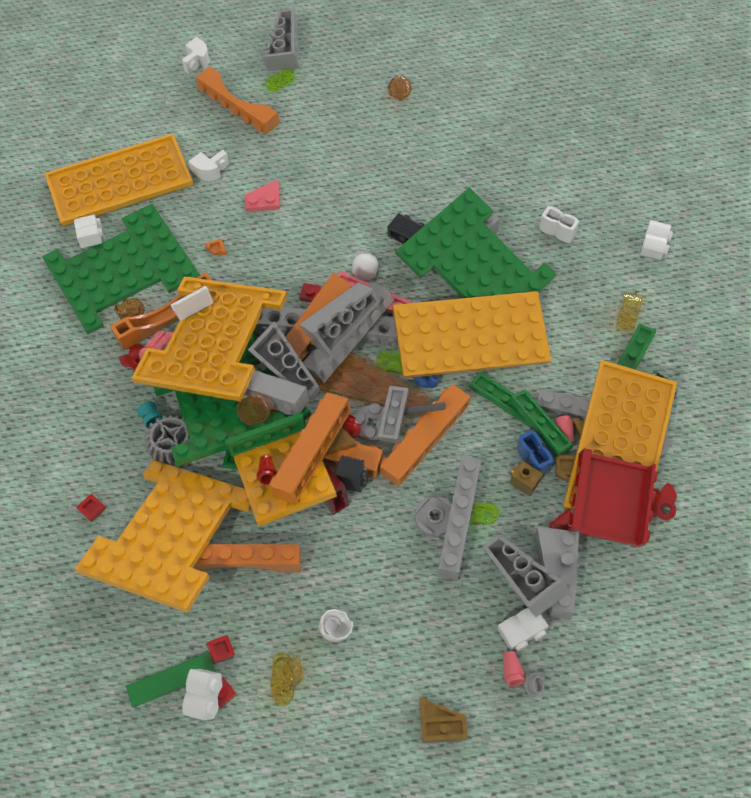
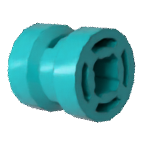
[137,401,163,428]

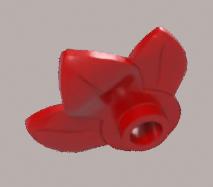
[119,344,144,372]
[651,483,677,520]

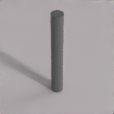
[404,402,446,415]

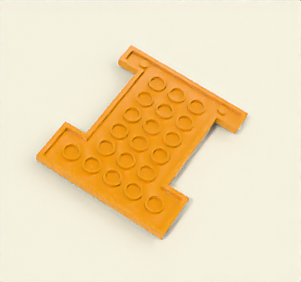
[131,277,288,402]
[75,460,252,613]

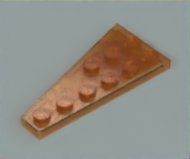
[314,351,434,416]

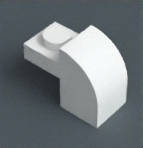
[182,37,209,74]
[188,150,229,181]

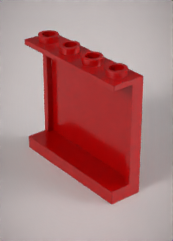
[567,448,658,548]

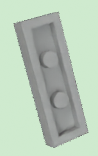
[378,386,409,443]
[537,389,590,420]

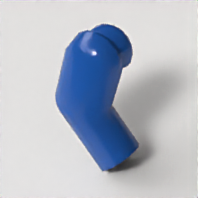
[412,375,439,388]

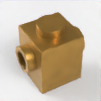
[509,461,543,496]

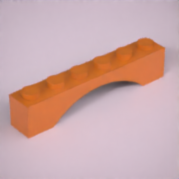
[196,66,280,135]
[110,272,212,350]
[193,544,301,572]

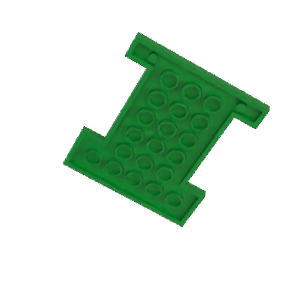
[395,187,557,298]
[42,204,200,335]
[153,332,288,467]

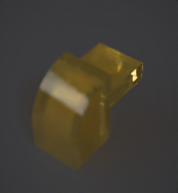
[615,291,643,332]

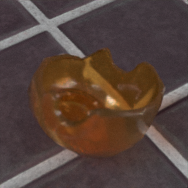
[387,76,412,100]
[114,298,145,320]
[237,394,270,426]

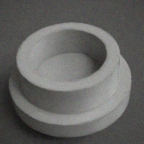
[524,673,544,696]

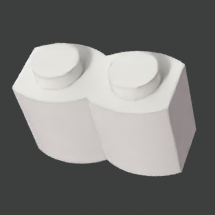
[539,207,579,243]
[74,214,104,248]
[640,220,673,260]
[497,608,549,652]
[182,669,222,720]

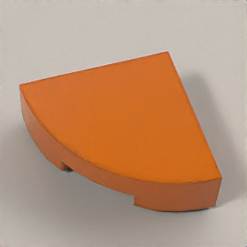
[204,238,227,256]

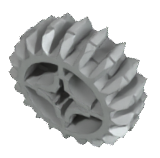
[144,413,190,465]

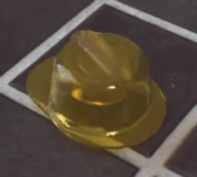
[270,652,304,706]

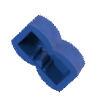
[517,430,553,475]

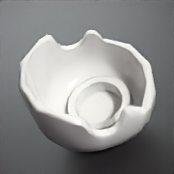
[352,253,379,281]
[319,609,353,642]

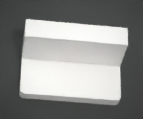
[171,286,213,321]

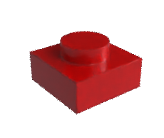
[299,283,321,303]
[76,493,106,522]
[206,635,235,664]
[217,677,237,709]

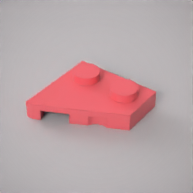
[245,180,280,212]

